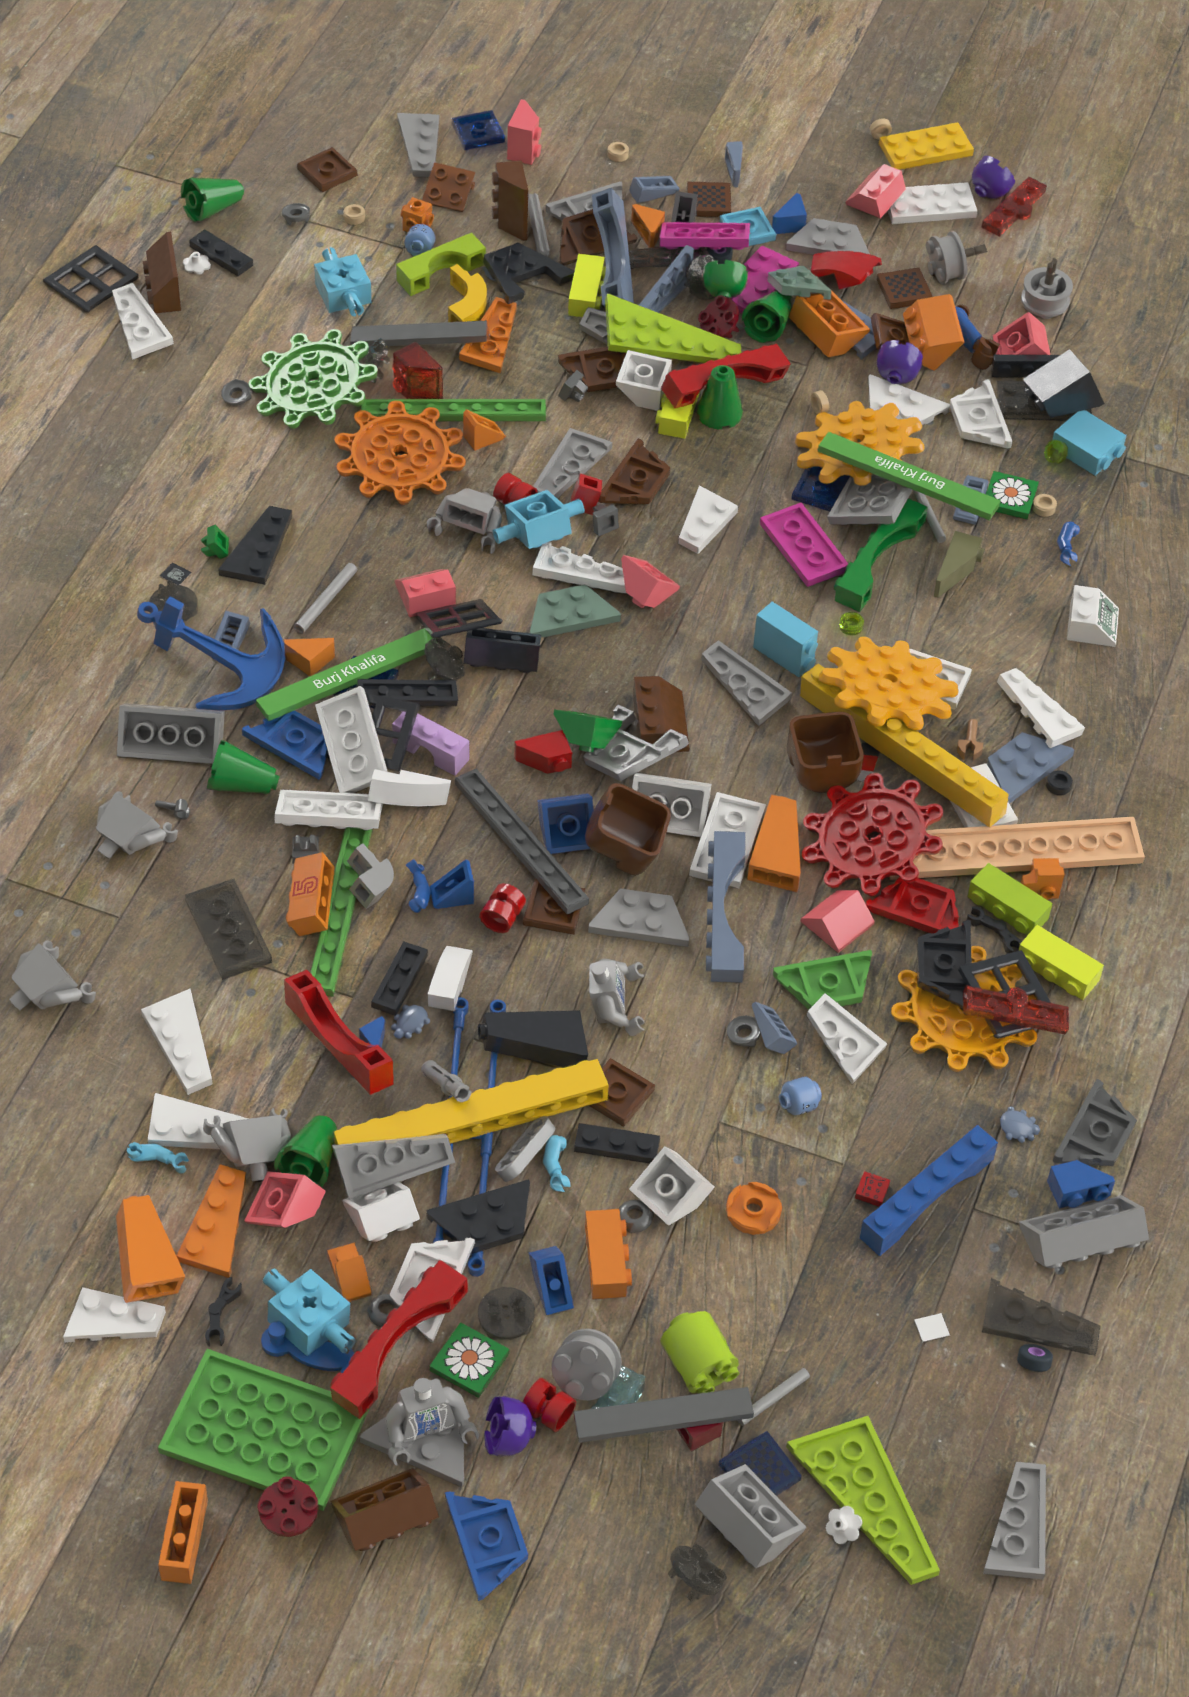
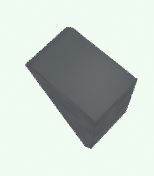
[671,191,698,223]

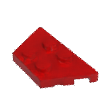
[865,878,959,934]

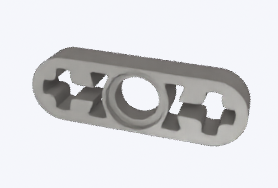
[495,1116,556,1182]

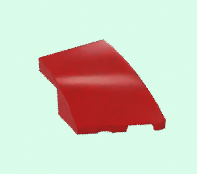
[811,251,882,289]

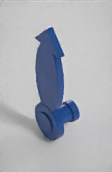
[261,1321,354,1373]

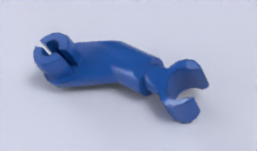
[1057,521,1080,566]
[406,859,431,913]

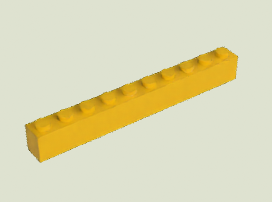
[800,664,1009,828]
[334,1059,609,1145]

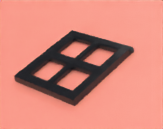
[43,245,139,313]
[416,599,503,638]
[327,688,420,772]
[958,950,1061,1039]

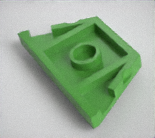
[773,950,872,1010]

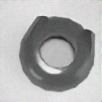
[282,203,310,226]
[221,379,252,406]
[727,1015,761,1047]
[619,1200,654,1233]
[367,1294,399,1328]

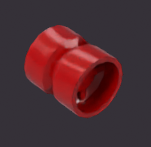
[493,473,538,505]
[479,883,526,933]
[522,1378,577,1432]

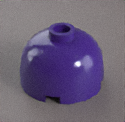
[971,155,1015,199]
[876,340,923,385]
[484,1396,536,1456]

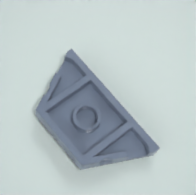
[987,732,1074,804]

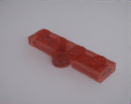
[981,177,1047,237]
[963,986,1069,1035]

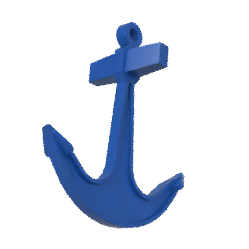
[137,596,285,711]

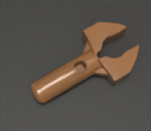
[957,719,983,761]

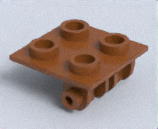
[422,162,475,212]

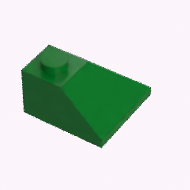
[553,709,623,752]

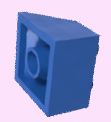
[537,794,594,854]

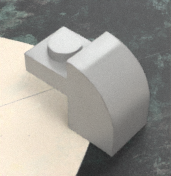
[347,844,394,909]

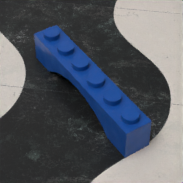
[860,1125,998,1256]

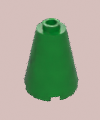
[181,177,244,222]
[741,290,793,343]
[697,365,743,430]
[207,740,280,794]
[274,1115,337,1188]

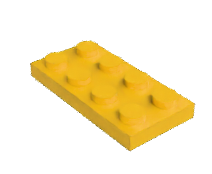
[879,122,974,170]

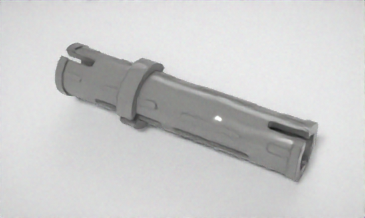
[421,1060,471,1102]

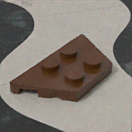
[559,209,638,266]
[558,347,626,392]
[598,438,670,504]

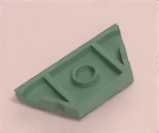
[767,266,832,299]
[530,585,621,638]

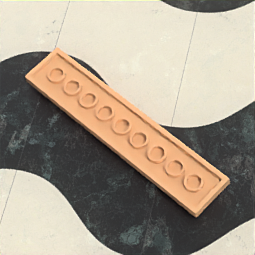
[889,817,1145,880]

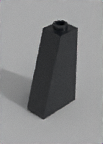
[478,1010,588,1068]

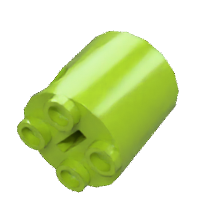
[660,1311,739,1394]

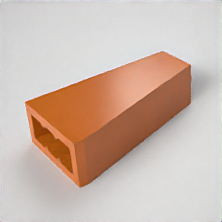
[747,794,801,892]
[116,1195,185,1303]

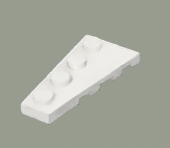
[997,668,1085,748]
[141,989,212,1095]
[148,1093,248,1149]

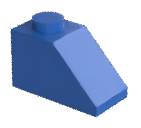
[529,1246,574,1315]

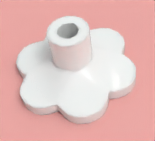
[183,252,211,274]
[826,1506,862,1544]

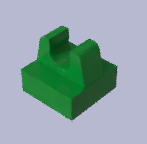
[201,525,229,559]

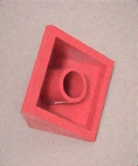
[800,890,875,953]

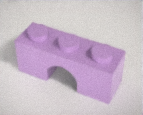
[392,712,469,776]

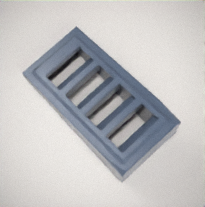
[724,141,743,187]
[630,176,680,203]
[953,475,989,525]
[214,611,250,650]
[752,1002,797,1054]

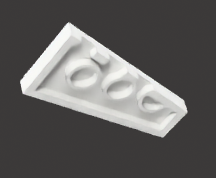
[112,283,173,360]
[532,542,626,593]

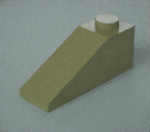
[934,531,985,598]

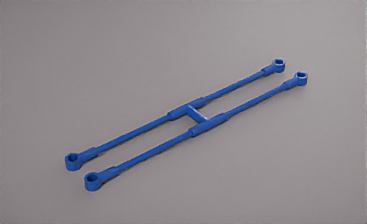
[433,997,506,1277]

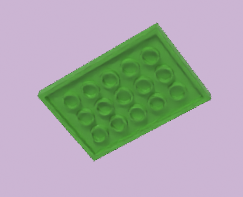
[158,1349,369,1511]

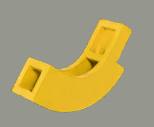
[448,264,487,322]

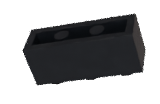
[463,628,541,673]

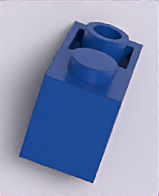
[1047,1160,1115,1209]

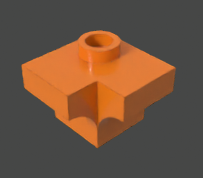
[1021,858,1064,900]

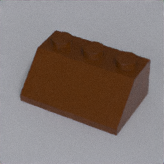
[491,160,528,241]
[143,232,181,314]
[633,676,690,752]
[330,1468,439,1551]

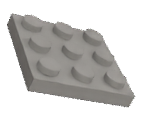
[827,474,912,525]

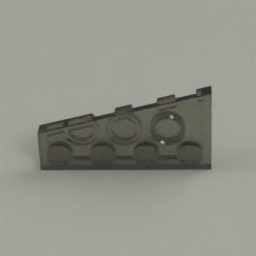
[629,246,711,270]
[982,1278,1101,1356]

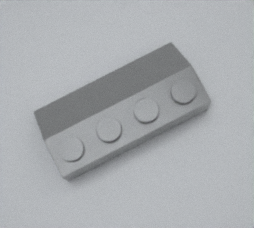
[117,703,225,764]
[1019,1195,1149,1268]

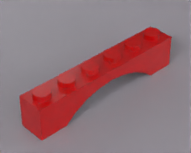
[661,344,791,409]
[284,970,394,1095]
[330,1260,468,1419]

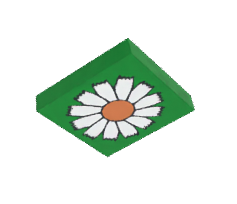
[986,471,1039,520]
[429,1322,510,1398]

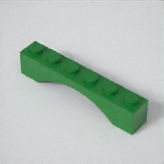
[834,498,928,612]

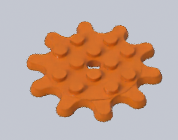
[335,401,466,505]

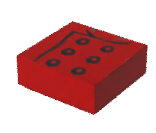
[855,1171,891,1207]

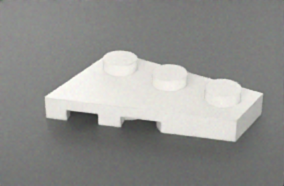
[678,486,738,554]
[807,994,887,1084]
[63,1287,166,1342]

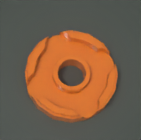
[726,1182,782,1235]

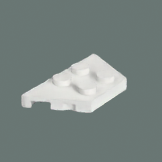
[868,374,950,425]
[950,380,1012,448]
[390,1238,475,1342]

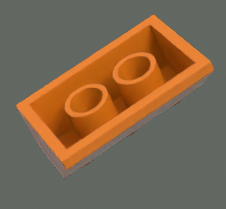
[789,289,870,357]
[903,294,965,371]

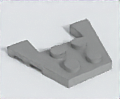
[583,705,689,781]

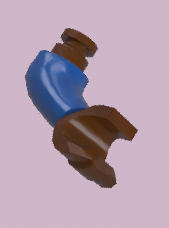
[955,304,1000,370]

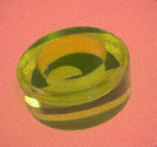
[1044,440,1068,464]
[839,612,864,636]

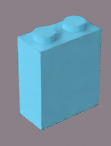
[1051,410,1126,476]
[753,601,818,677]

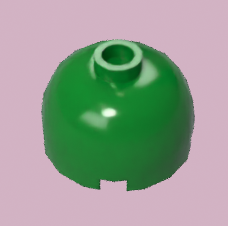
[703,260,748,299]

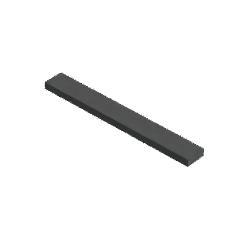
[455,769,589,914]

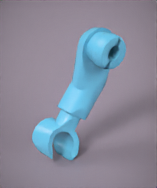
[543,1135,570,1192]
[127,1142,189,1174]

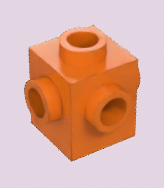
[401,197,434,232]

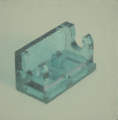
[591,1366,646,1409]

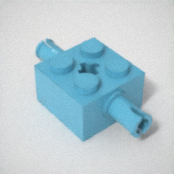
[314,247,372,317]
[492,490,585,549]
[263,1269,356,1356]

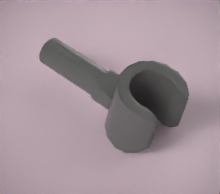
[155,799,190,819]

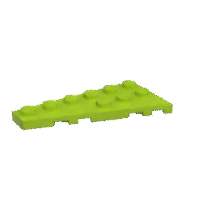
[605,293,741,363]
[786,1416,940,1585]

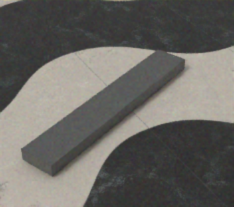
[350,321,488,347]
[574,1387,754,1443]

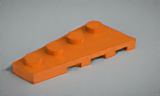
[459,297,517,373]

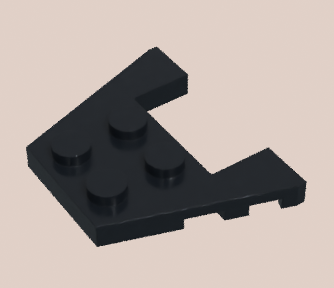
[483,242,575,304]

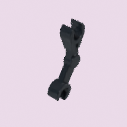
[967,906,1022,954]
[205,1277,242,1347]

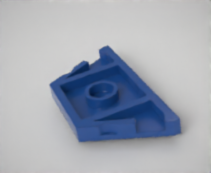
[242,710,328,780]
[445,1491,528,1601]

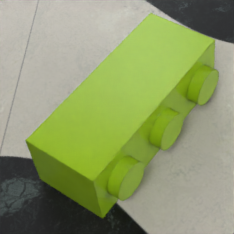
[967,863,1053,936]

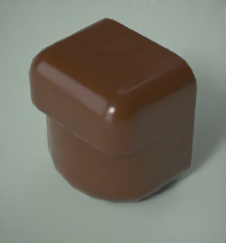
[787,712,863,793]
[585,783,671,876]

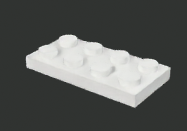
[888,183,978,224]
[315,686,388,793]
[275,790,383,830]
[689,792,766,888]

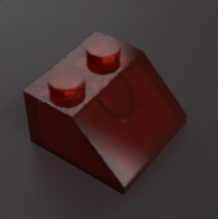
[392,342,443,399]

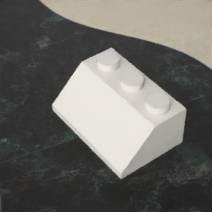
[632,773,712,837]

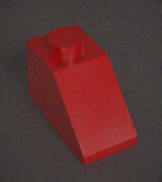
[514,730,572,774]

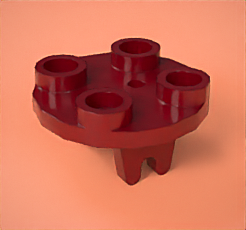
[698,295,739,338]
[257,1476,319,1537]

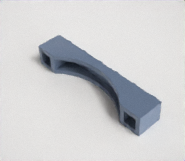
[592,188,634,308]
[706,831,745,983]

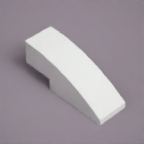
[368,769,451,806]
[428,946,473,1011]

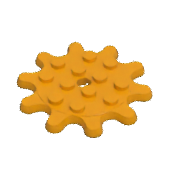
[795,401,925,486]
[819,637,959,730]
[891,946,1041,1072]

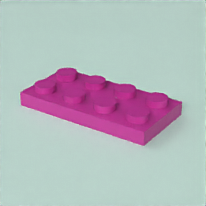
[660,222,750,250]
[715,246,799,314]
[760,503,848,587]

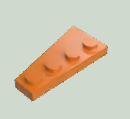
[176,1164,246,1278]

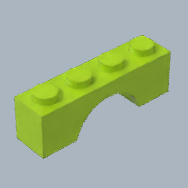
[396,232,486,296]

